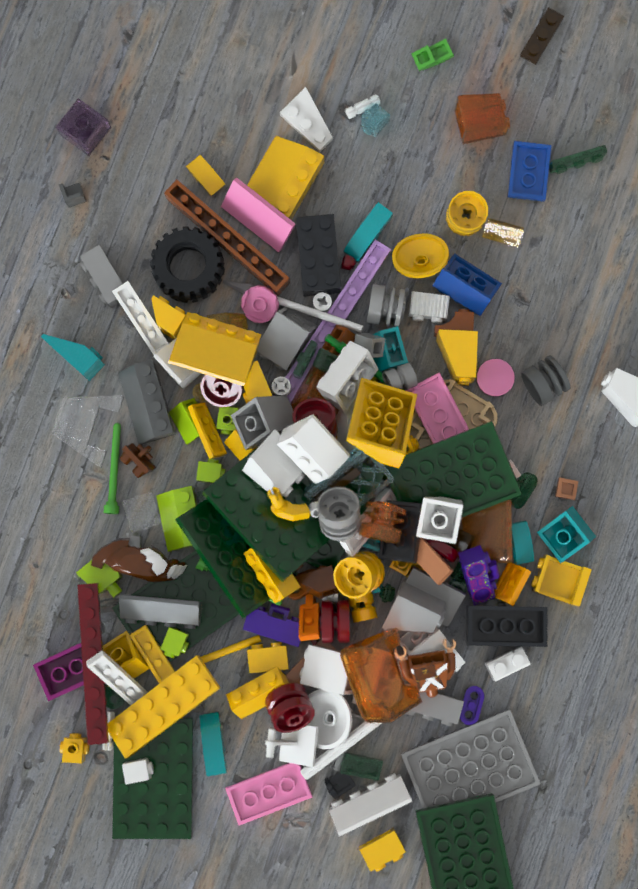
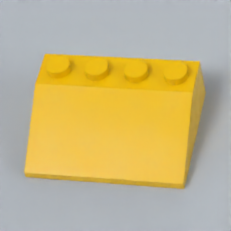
[247,136,324,220]
[168,312,261,386]
[346,378,417,468]

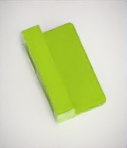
[169,398,200,444]

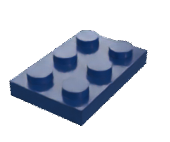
[507,141,552,202]

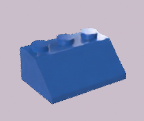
[432,253,502,316]

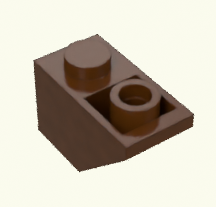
[295,565,339,599]

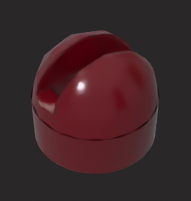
[341,254,356,270]

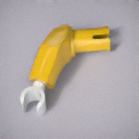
[267,487,319,521]

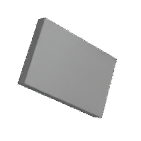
[405,566,466,627]

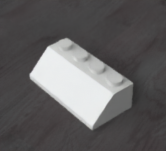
[329,773,412,836]

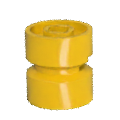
[348,591,378,623]

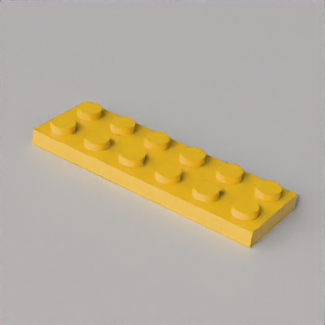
[108,655,220,759]

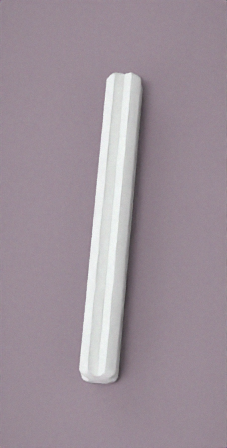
[301,714,383,780]

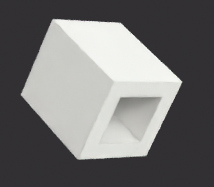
[122,758,154,784]

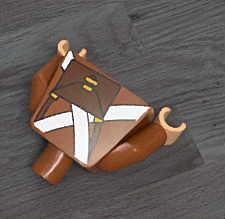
[395,639,456,697]

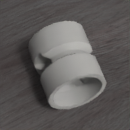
[382,363,417,390]

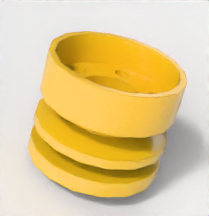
[446,191,488,236]
[334,551,385,598]

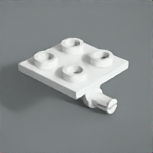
[265,725,318,767]

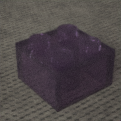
[55,98,112,156]

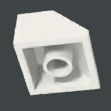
[416,497,463,544]

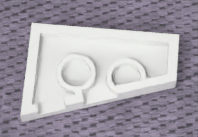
[280,87,333,152]

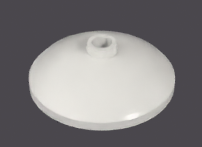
[308,689,352,749]

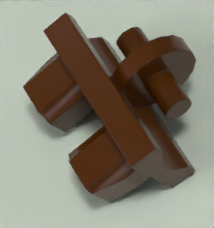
[120,443,156,478]

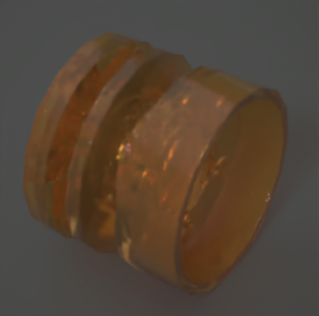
[359,501,406,544]

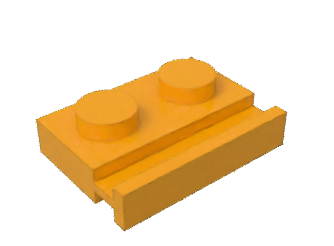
[494,561,531,606]

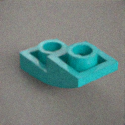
[508,521,535,565]

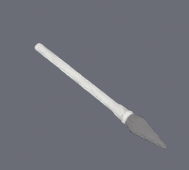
[223,280,364,333]

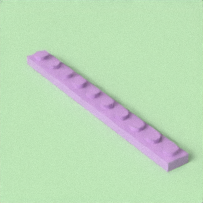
[273,239,391,404]

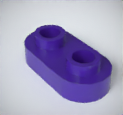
[460,686,485,725]

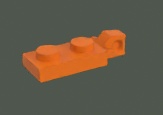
[299,593,320,641]

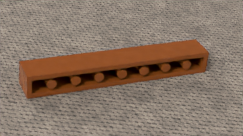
[164,179,290,296]

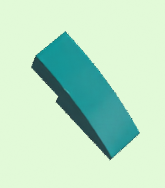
[343,202,393,262]
[199,712,227,777]

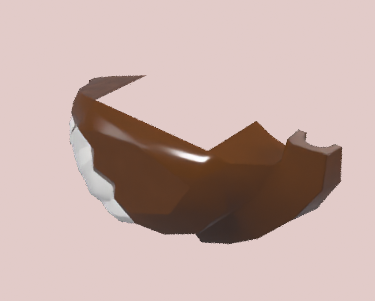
[91,538,187,582]

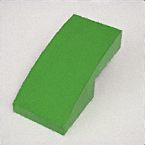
[411,38,454,71]

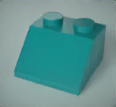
[537,506,596,563]

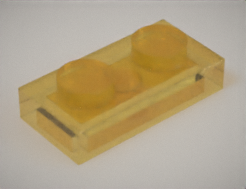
[482,218,524,247]

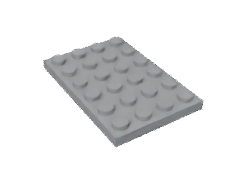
[401,709,541,808]

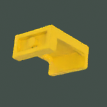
[531,554,592,607]

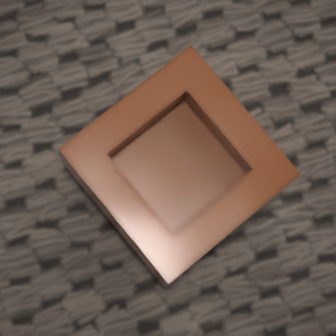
[555,477,579,501]

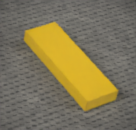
[187,402,227,459]
[129,625,175,684]

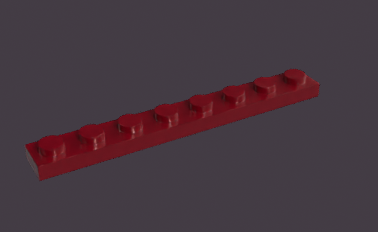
[77,583,109,745]

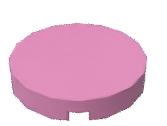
[241,285,279,323]
[476,359,515,397]

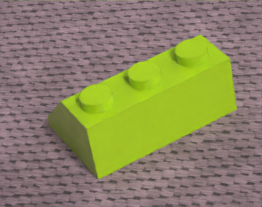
[156,486,197,552]

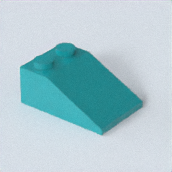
[41,334,105,381]

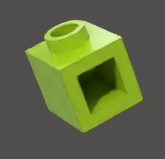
[216,407,239,436]
[196,459,226,483]
[160,627,189,658]

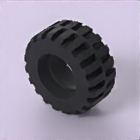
[150,226,225,303]

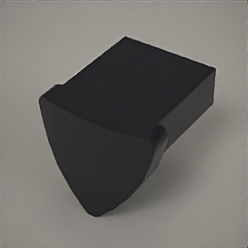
[324,768,356,800]

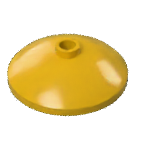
[392,233,449,278]

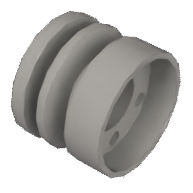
[367,283,406,327]
[317,487,361,541]

